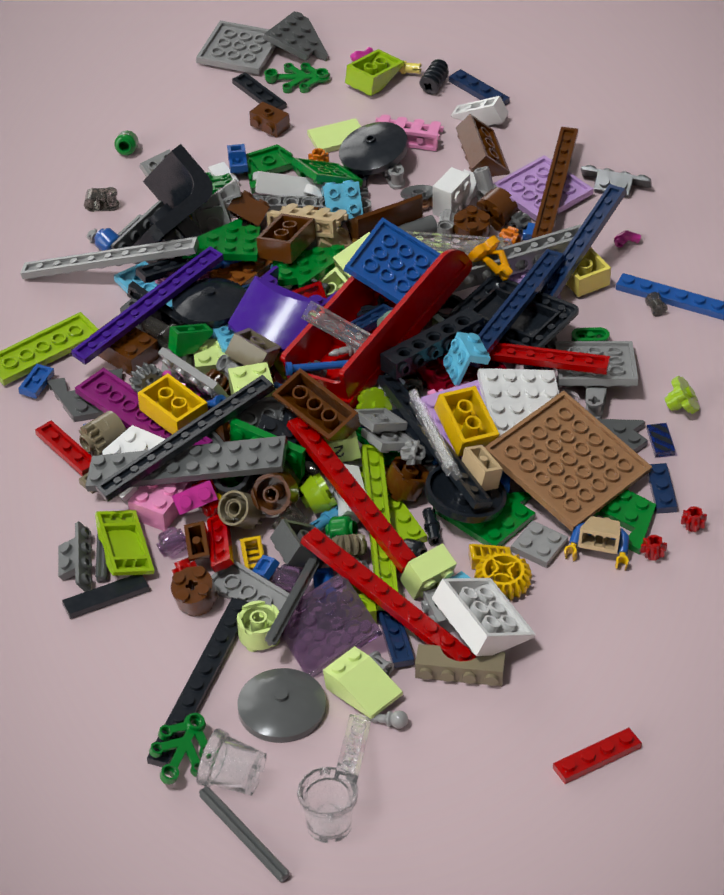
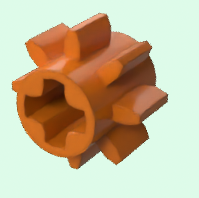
[308,148,329,162]
[499,226,521,246]

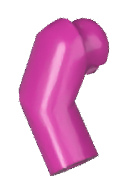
[350,47,373,62]
[614,230,641,248]

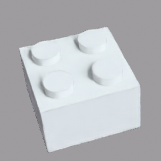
[433,167,471,217]

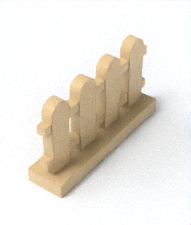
[267,203,349,238]

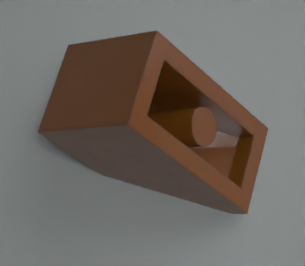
[184,521,210,562]

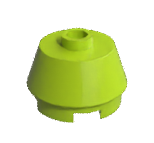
[300,473,337,514]

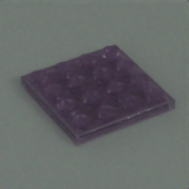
[279,574,383,678]

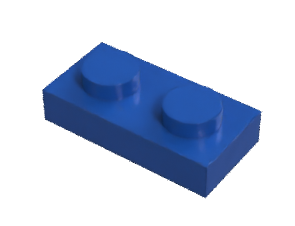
[18,364,55,399]

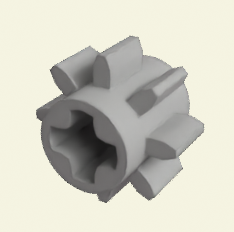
[400,440,426,465]

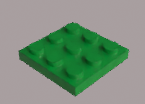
[292,157,363,187]

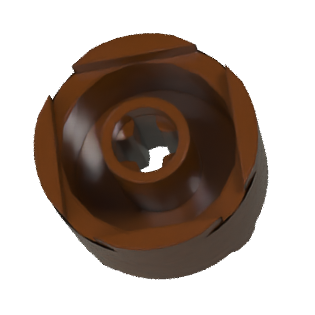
[476,187,518,231]
[453,205,490,248]
[385,456,429,502]
[251,471,298,515]
[171,566,218,616]

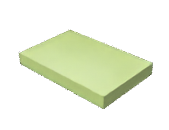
[307,118,361,153]

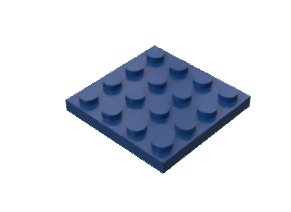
[343,217,440,304]

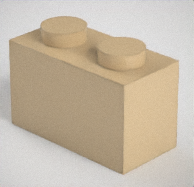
[462,445,503,491]

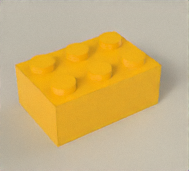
[138,373,208,435]
[434,386,500,457]

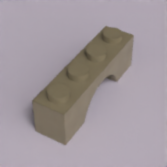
[415,644,505,686]

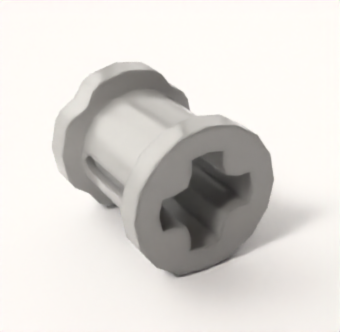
[369,651,394,676]

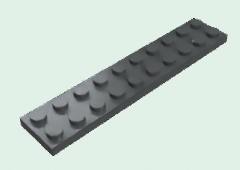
[85,436,288,492]

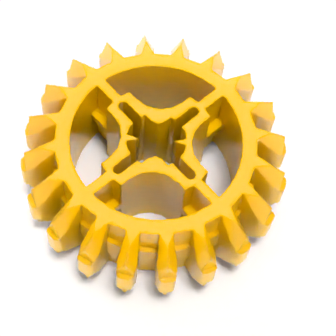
[474,550,532,601]

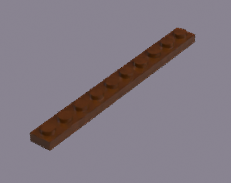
[532,127,578,238]

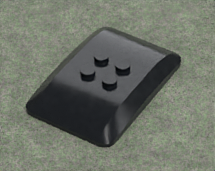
[450,276,579,348]

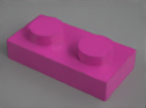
[172,480,218,515]

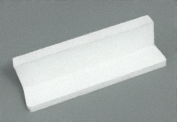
[253,171,326,196]

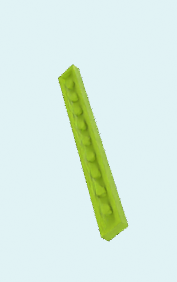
[361,444,398,611]

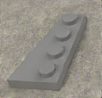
[211,559,289,612]

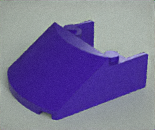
[228,266,337,352]

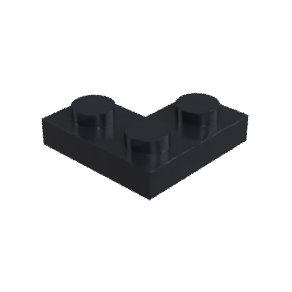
[258,408,298,444]

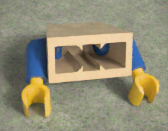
[564,516,629,570]

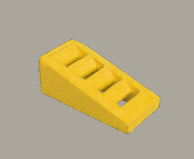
[240,536,264,569]
[468,544,511,569]

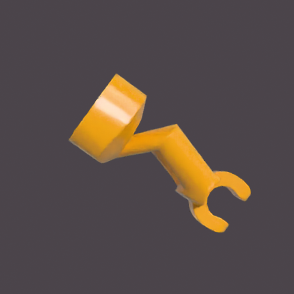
[468,235,513,281]

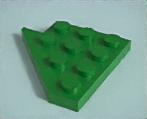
[182,218,260,261]
[272,244,345,288]
[433,492,536,546]

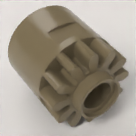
[79,411,126,456]
[218,490,266,530]

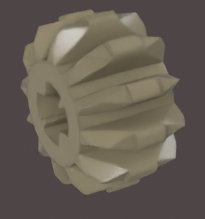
[332,534,367,556]

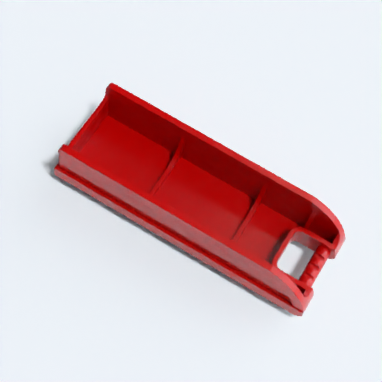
[280,249,472,409]

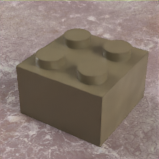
[225,328,281,368]

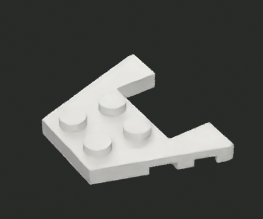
[102,425,165,502]

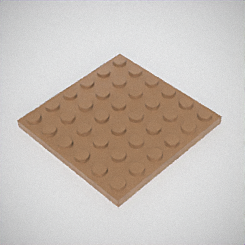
[485,390,652,531]

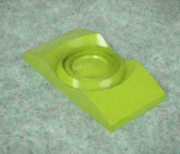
[95,510,155,576]

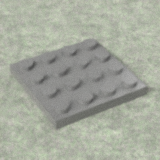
[196,20,276,74]
[555,341,638,387]
[158,347,229,401]

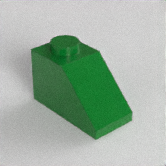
[168,324,213,357]

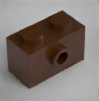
[249,102,290,138]

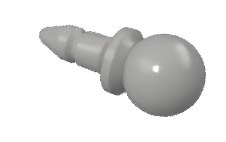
[329,339,364,357]
[366,710,408,728]

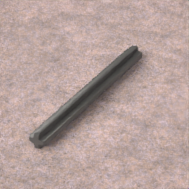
[265,557,320,646]
[199,786,290,882]

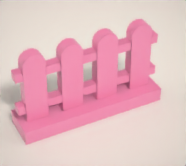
[376,115,444,151]

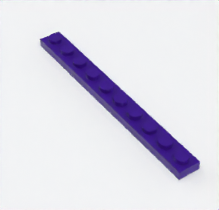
[71,246,224,365]

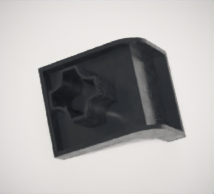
[133,144,213,246]

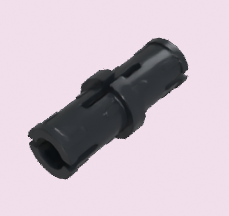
[422,507,442,546]

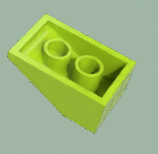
[345,49,405,96]

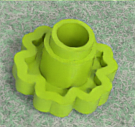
[664,376,700,414]
[356,387,392,410]

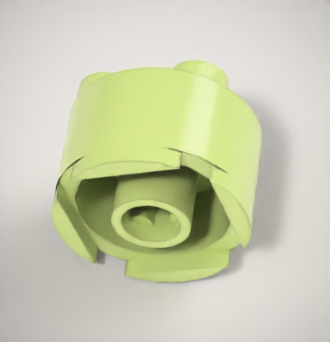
[237,601,280,652]

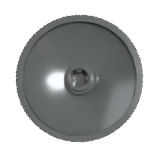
[237,668,326,743]

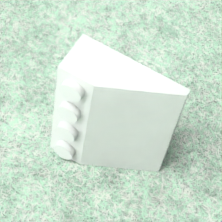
[432,578,536,656]

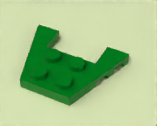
[246,144,306,194]
[585,490,656,554]

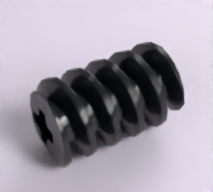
[419,59,449,94]

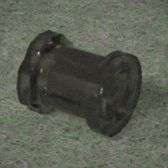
[645,292,668,317]

